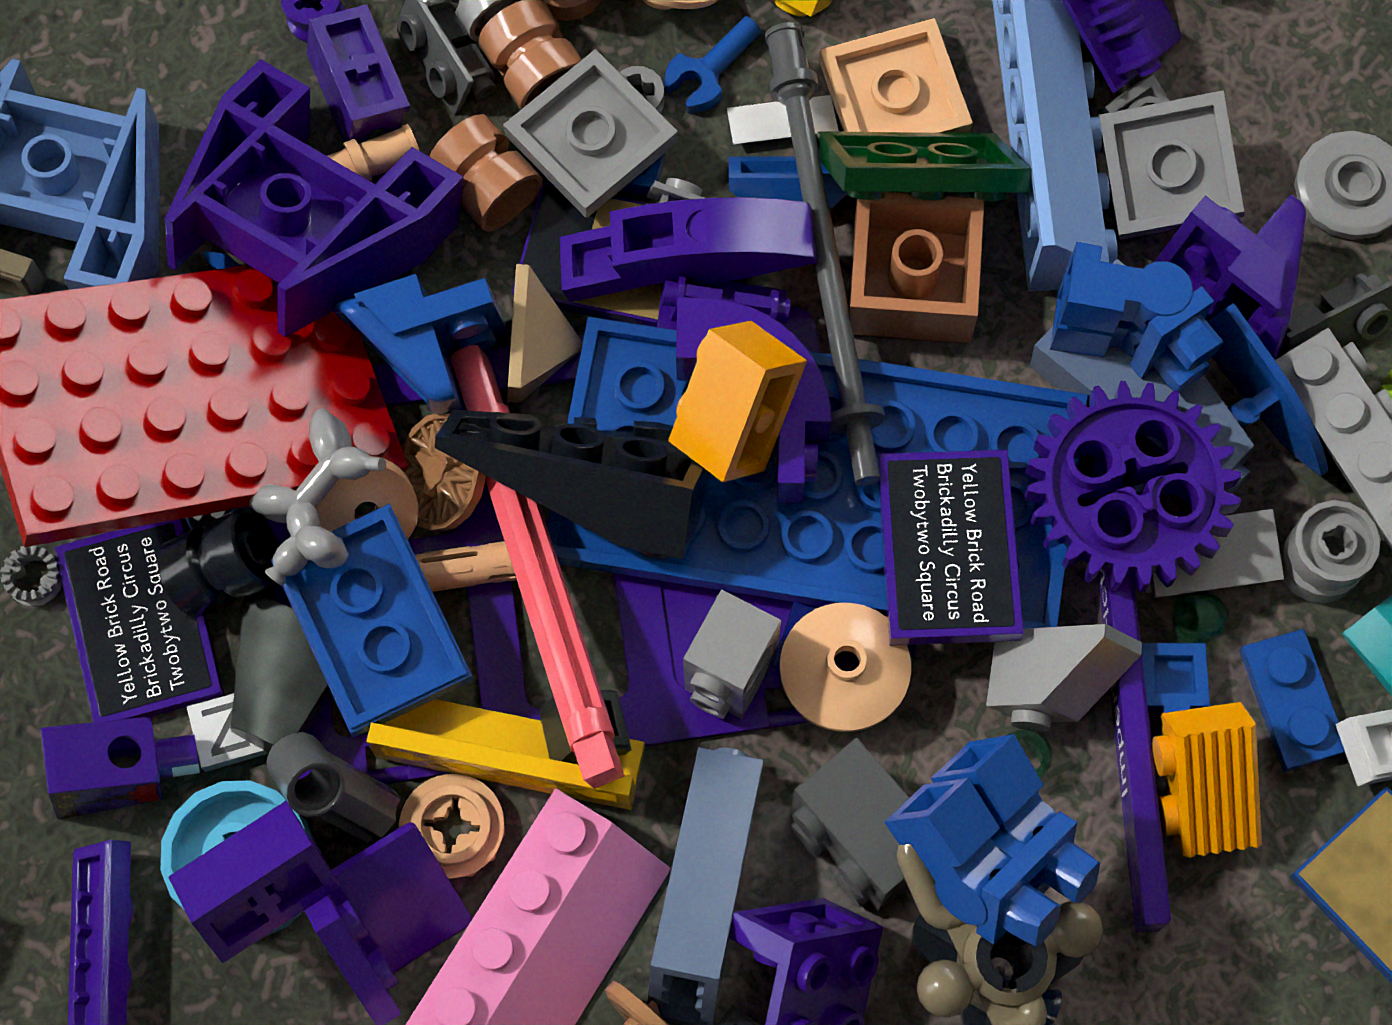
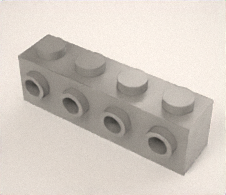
[1275,328,1392,550]

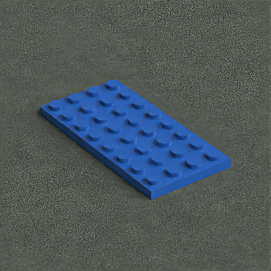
[547,317,1088,629]

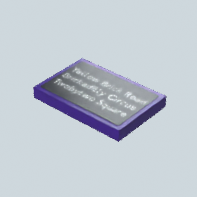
[877,450,1024,646]
[55,519,225,722]

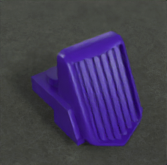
[1155,194,1307,360]

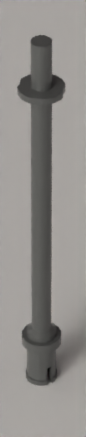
[765,22,885,486]

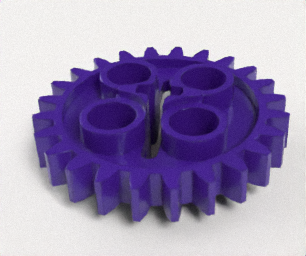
[1025,381,1241,592]

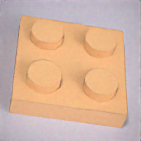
[819,18,973,133]

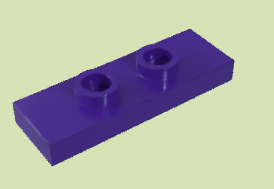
[68,840,133,1025]

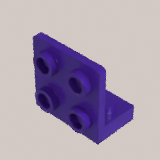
[304,822,472,1025]
[728,898,883,1025]

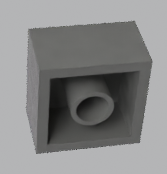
[790,737,909,913]

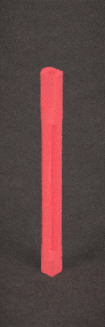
[450,345,624,789]

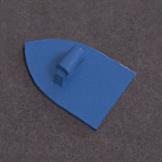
[1207,303,1329,476]

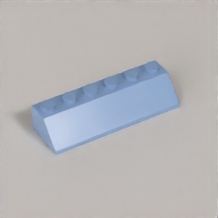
[992,0,1117,292]

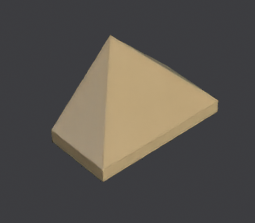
[507,264,583,403]

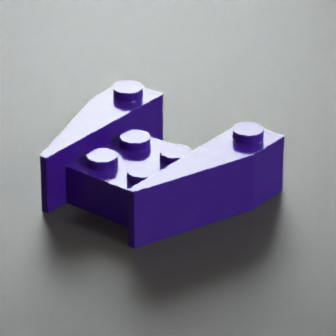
[165,59,463,337]

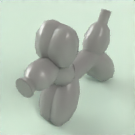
[248,409,386,586]

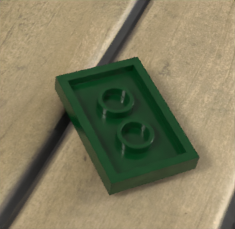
[817,131,1031,201]

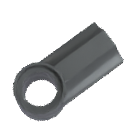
[266,732,400,843]

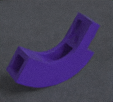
[676,297,831,503]

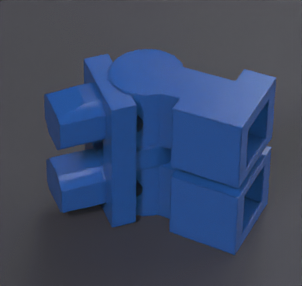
[1050,241,1223,392]
[884,734,1101,948]

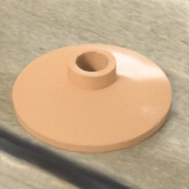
[780,603,911,732]

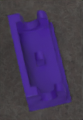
[306,4,410,144]
[168,801,340,964]

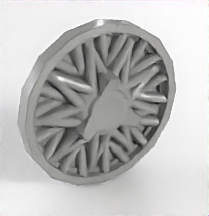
[1294,131,1392,240]

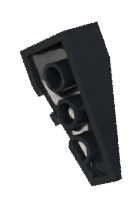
[434,410,710,559]

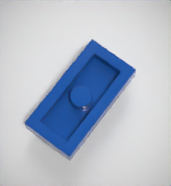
[1239,629,1346,772]

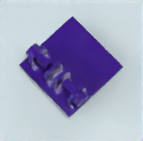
[1062,0,1182,93]

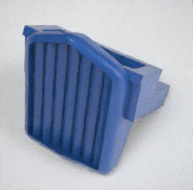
[333,274,508,415]

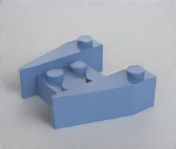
[0,59,160,290]

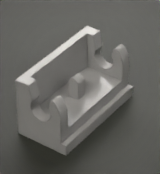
[1146,509,1284,598]

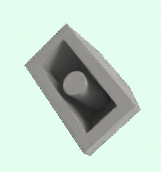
[986,624,1142,732]

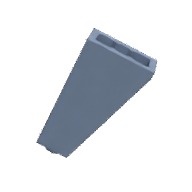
[1030,259,1254,494]
[647,747,763,1025]

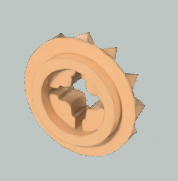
[399,774,505,879]

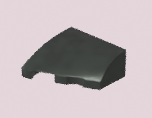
[230,593,330,753]

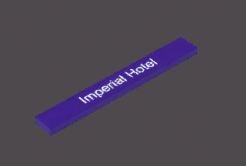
[1085,456,1171,933]

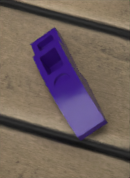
[560,197,817,302]

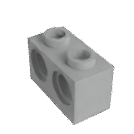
[683,589,781,719]

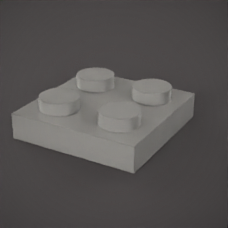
[503,49,678,219]
[1099,90,1245,240]

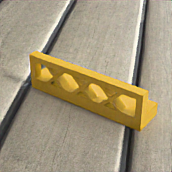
[366,699,645,810]

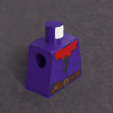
[40,717,200,819]

